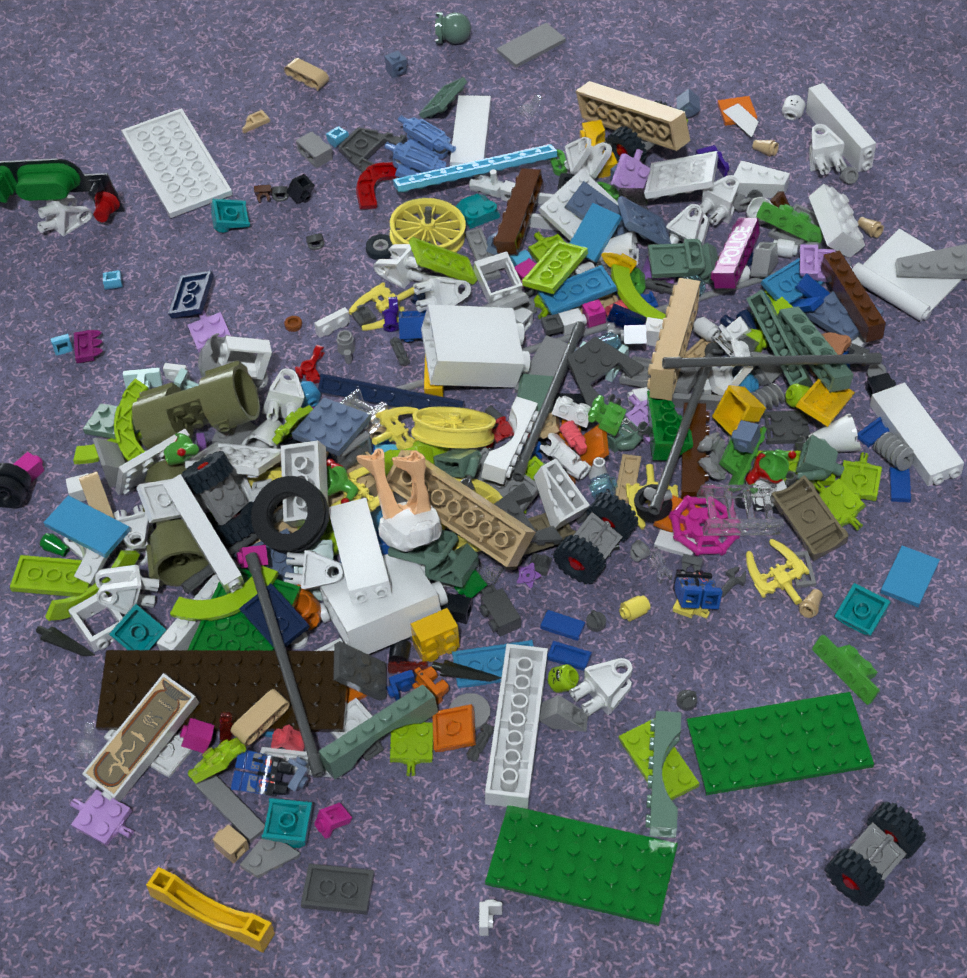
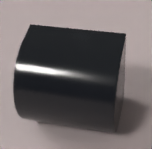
[388,639,411,664]

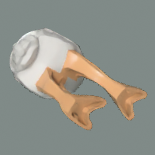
[357,448,442,552]

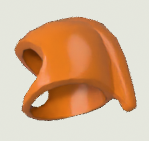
[294,584,322,630]

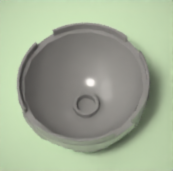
[198,333,268,393]

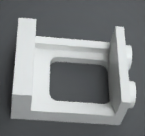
[708,338,754,395]

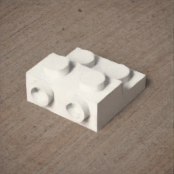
[551,396,591,428]

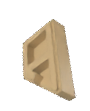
[242,110,270,133]

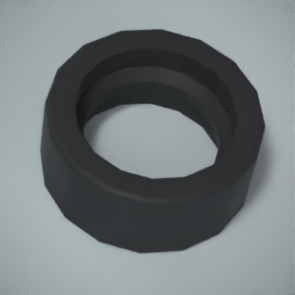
[634,484,673,522]

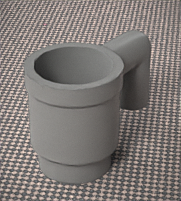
[337,330,355,364]

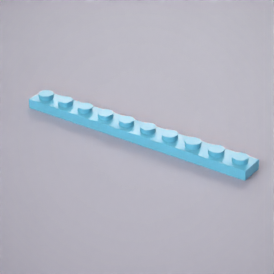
[393,144,557,192]

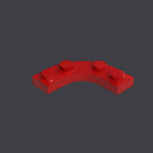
[356,162,400,209]

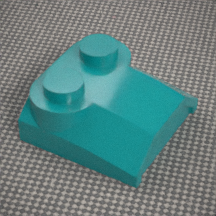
[455,193,500,229]
[211,199,250,233]
[834,583,891,636]
[108,603,166,650]
[261,798,313,848]

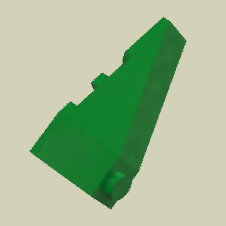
[647,391,693,460]

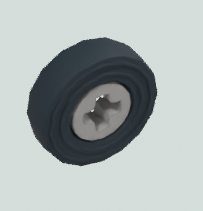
[366,234,396,261]

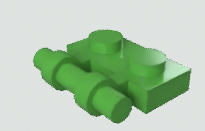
[588,395,626,436]

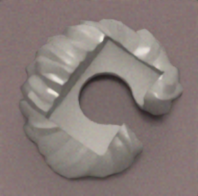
[697,432,727,480]

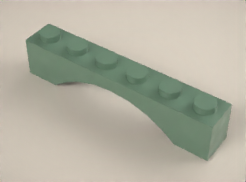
[319,684,438,780]
[645,711,681,838]

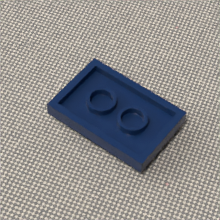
[168,270,214,318]
[239,583,310,648]

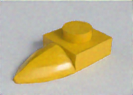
[601,252,637,273]

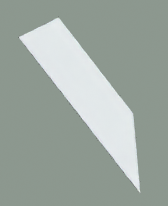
[723,103,759,137]

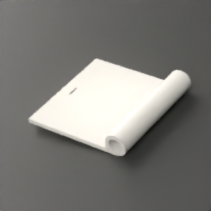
[852,229,963,322]

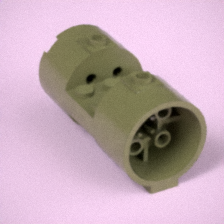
[132,360,260,449]
[142,460,209,587]

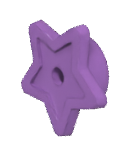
[517,563,541,588]

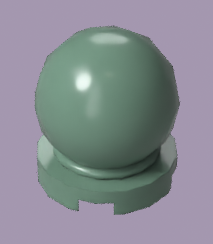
[435,12,471,44]

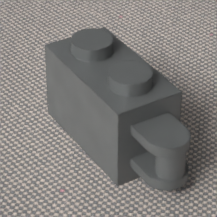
[479,584,521,637]

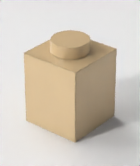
[213,824,249,864]

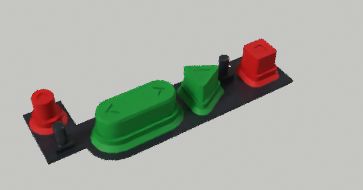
[0,158,125,222]

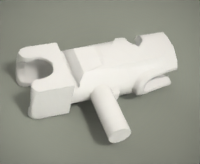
[469,169,516,201]
[540,433,591,479]

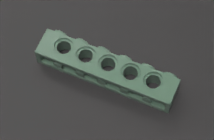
[746,290,814,387]
[778,306,854,393]

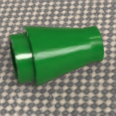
[40,533,70,557]

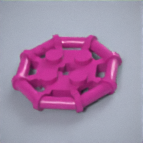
[669,495,740,556]

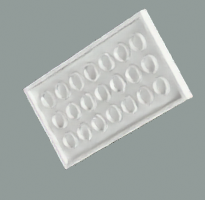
[121,108,232,218]

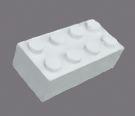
[809,184,865,258]
[281,441,329,527]

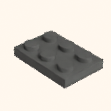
[334,641,386,701]
[301,864,375,915]

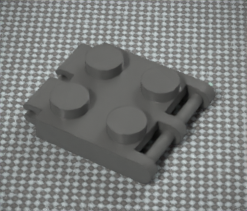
[762,410,810,445]

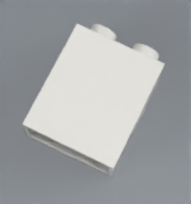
[421,304,530,388]
[319,554,448,654]

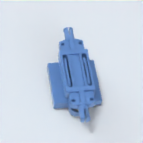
[398,115,456,159]
[384,142,446,189]

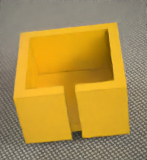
[712,385,766,436]
[410,608,460,663]

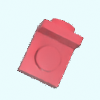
[271,725,304,751]

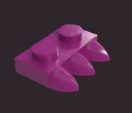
[74,330,103,363]

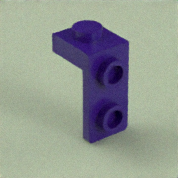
[696,145,729,177]

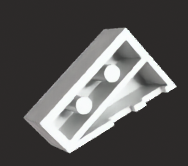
[730,161,790,198]
[534,459,590,530]

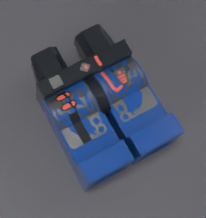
[673,569,723,609]
[231,750,294,796]

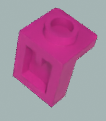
[314,803,352,839]

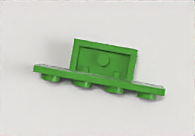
[756,201,824,243]
[719,426,767,491]
[812,635,880,705]

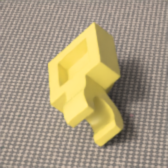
[673,599,710,619]

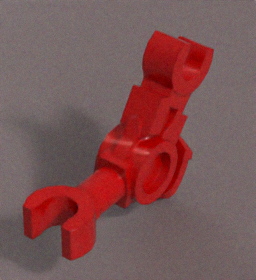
[295,345,325,384]
[486,416,530,450]

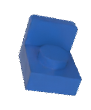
[386,669,415,701]

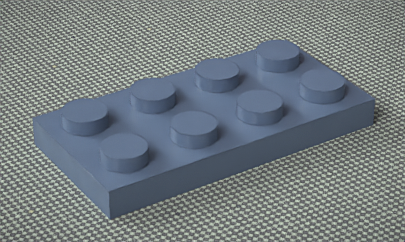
[565,181,631,238]

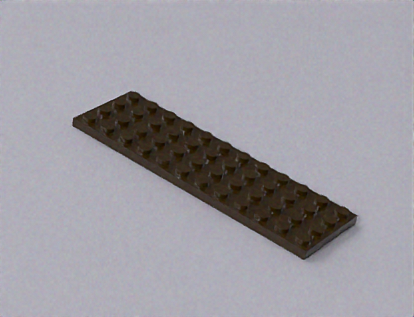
[96,650,348,732]

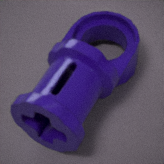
[382,297,399,332]

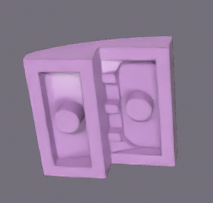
[800,244,835,282]

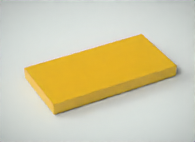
[796,378,855,427]

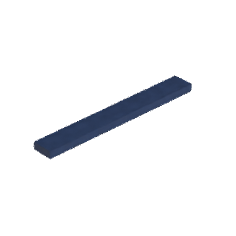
[318,373,465,410]

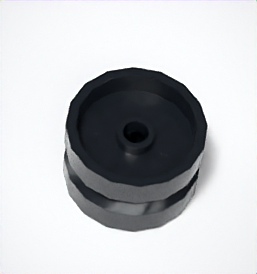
[0,463,31,509]

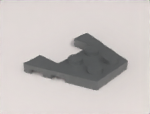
[338,127,407,173]
[566,336,644,409]
[494,483,562,545]

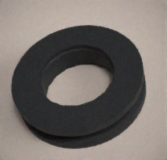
[251,476,329,554]

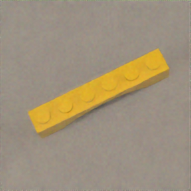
[146,867,275,953]

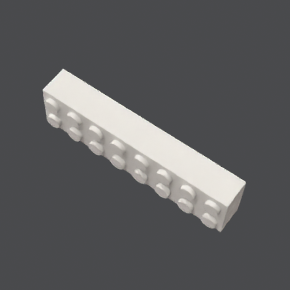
[485,644,548,809]

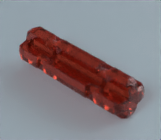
[388,661,428,674]
[219,712,232,744]

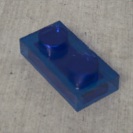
[606,303,647,328]

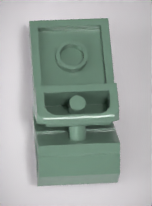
[648,239,718,284]
[388,530,478,587]

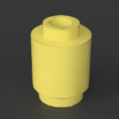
[619,595,651,622]

